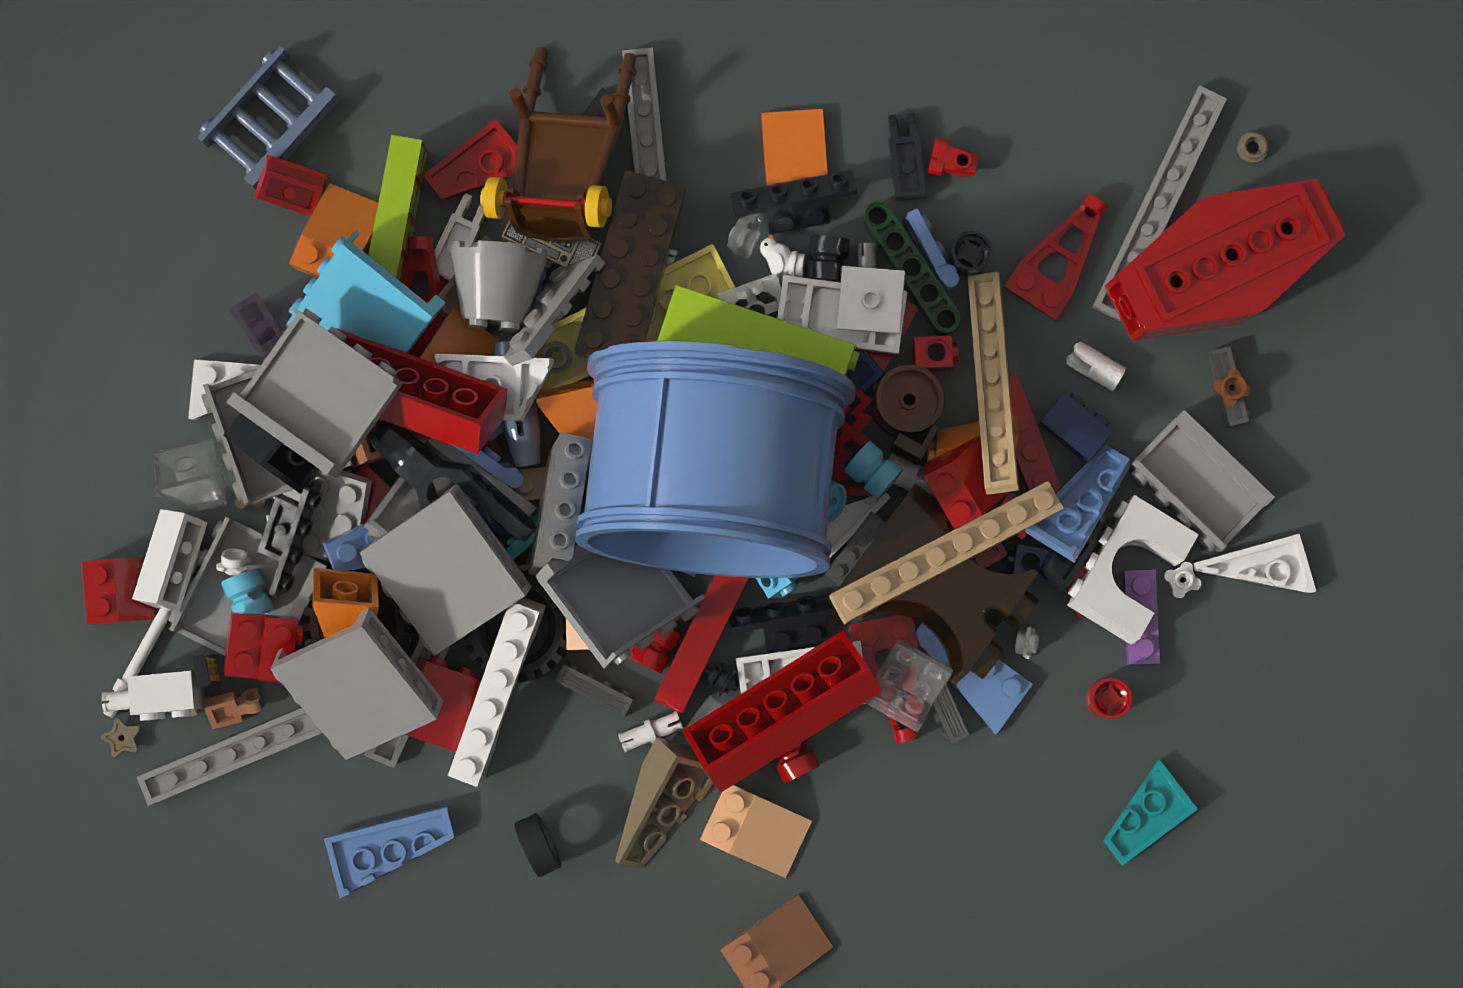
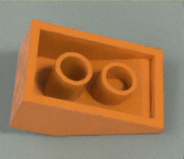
[289,183,378,278]

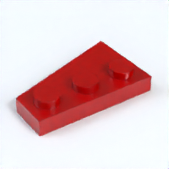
[423,119,517,201]

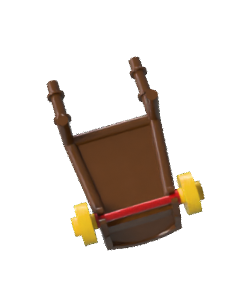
[480,47,637,242]

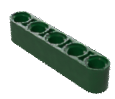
[863,201,960,336]

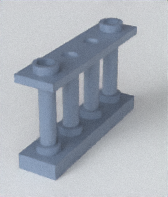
[197,46,340,190]

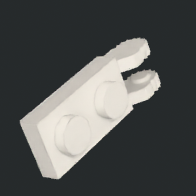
[434,193,485,280]

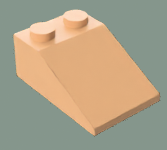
[700,785,812,878]

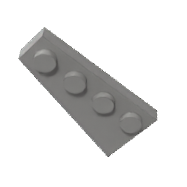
[504,254,605,366]

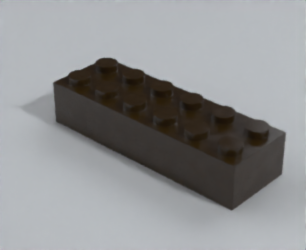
[574,170,686,358]

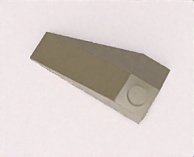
[615,737,713,869]

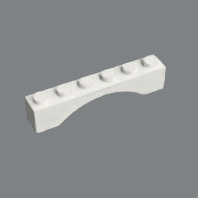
[448,597,546,787]

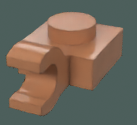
[203,688,262,729]

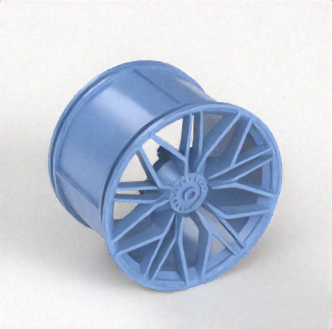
[575,341,855,578]

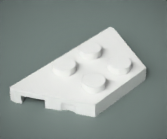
[435,354,554,421]

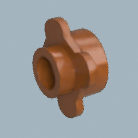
[1213,369,1251,407]

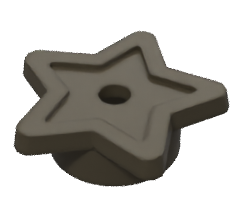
[100,717,141,758]

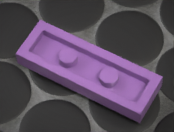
[1123,570,1160,665]

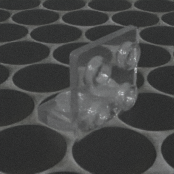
[865,640,953,733]

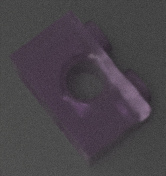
[230,293,284,362]

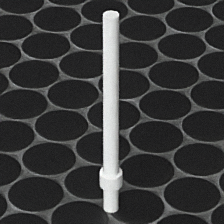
[103,550,203,718]

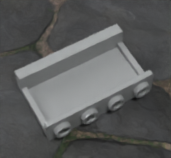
[1130,410,1275,552]
[528,432,591,576]

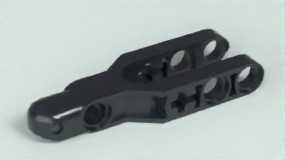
[370,421,537,541]

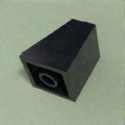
[223,413,319,494]

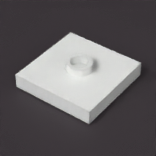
[837,266,905,334]

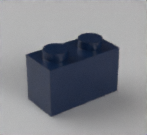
[1038,392,1113,463]

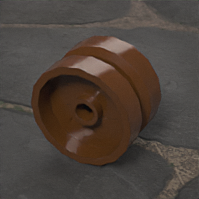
[871,365,945,439]

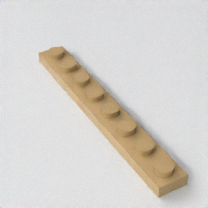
[968,272,1019,495]
[829,481,1064,625]

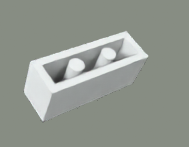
[132,509,208,612]

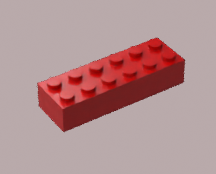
[336,328,508,454]
[682,630,883,793]

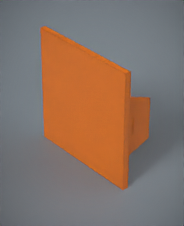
[419,307,502,365]

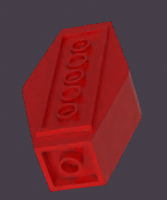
[1104,179,1345,342]

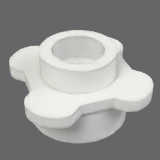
[216,548,252,575]
[1164,562,1201,598]
[1015,627,1039,659]

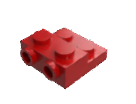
[223,611,303,682]

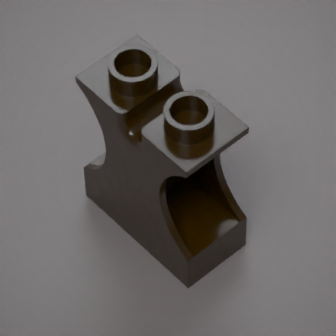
[836,483,1039,685]

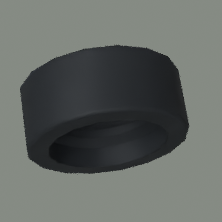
[514,813,561,877]

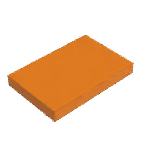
[761,109,830,202]

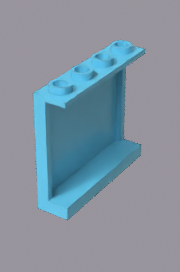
[286,230,446,353]

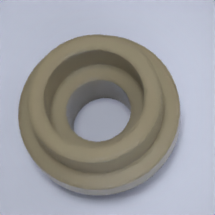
[1237,132,1268,163]
[540,341,572,373]

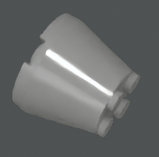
[451,240,547,332]

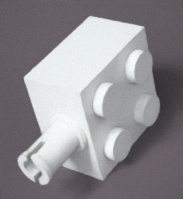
[102,671,205,721]

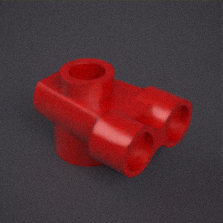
[927,137,979,178]

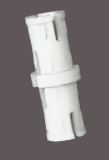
[618,711,684,753]

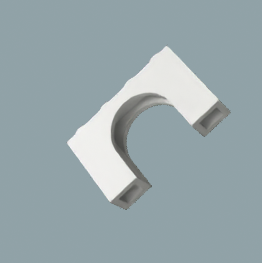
[1067,495,1199,645]

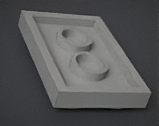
[301,469,372,562]

